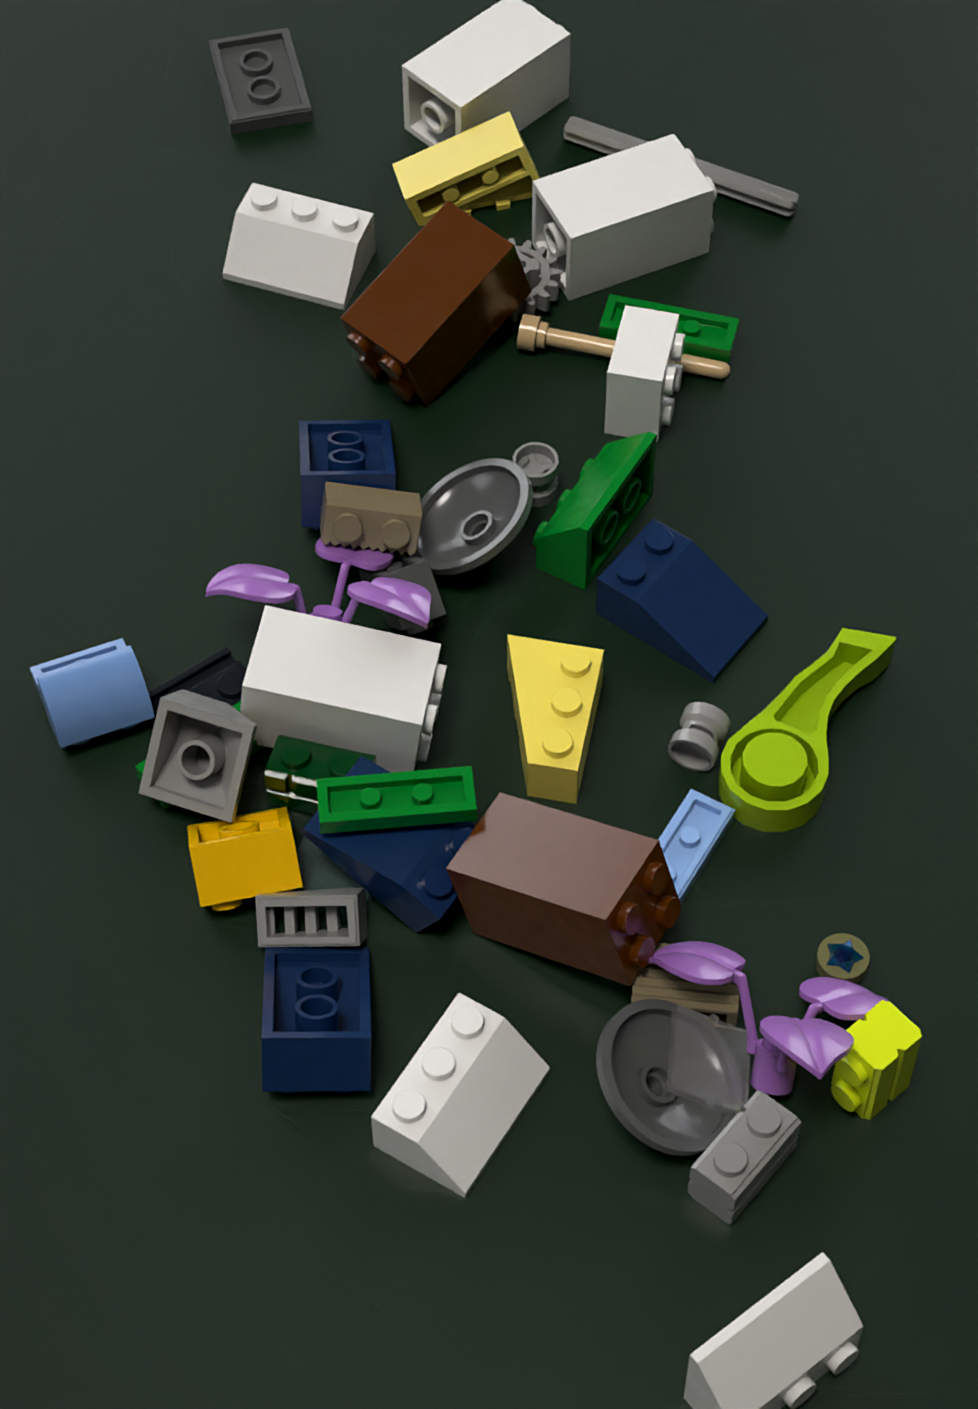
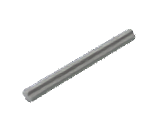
[563,116,799,217]

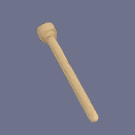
[517,313,730,379]

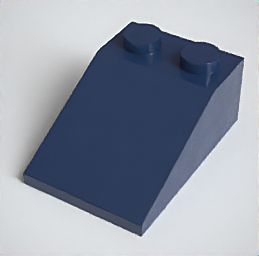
[299,420,396,531]
[596,518,768,683]
[300,756,475,933]
[262,947,371,1094]

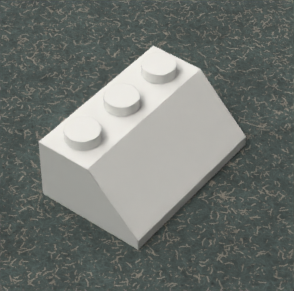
[223,183,376,310]
[371,993,550,1198]
[683,1252,863,1409]

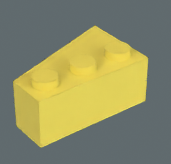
[392,111,540,226]
[507,634,604,804]

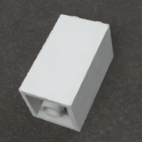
[402,0,571,147]
[532,134,717,301]
[240,605,447,773]

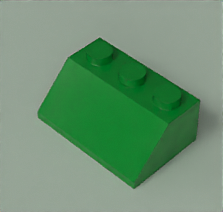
[533,431,657,590]

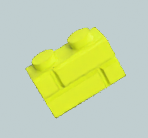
[831,1000,922,1120]

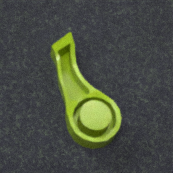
[718,628,896,832]

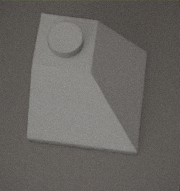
[138,689,257,823]

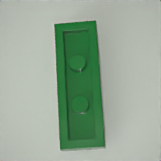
[599,294,740,363]
[316,766,477,834]

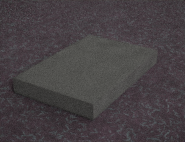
[208,28,313,135]

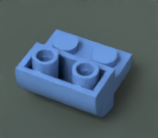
[29,638,155,748]

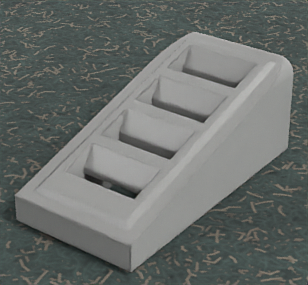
[255,888,368,947]

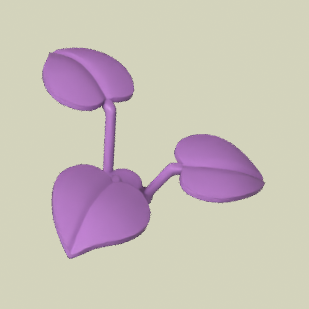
[206,538,431,629]
[649,941,889,1095]

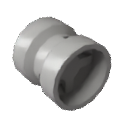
[513,442,559,507]
[668,702,731,772]

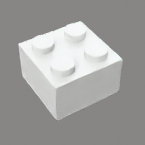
[604,305,686,442]

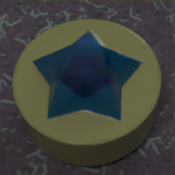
[816,933,870,984]

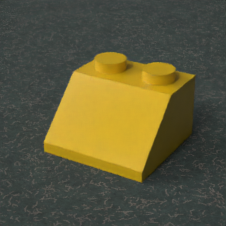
[187,807,303,911]

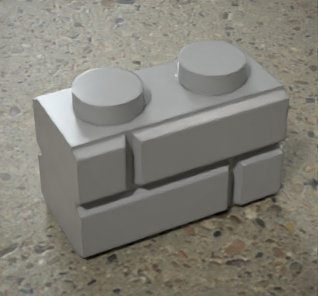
[687,1090,802,1225]

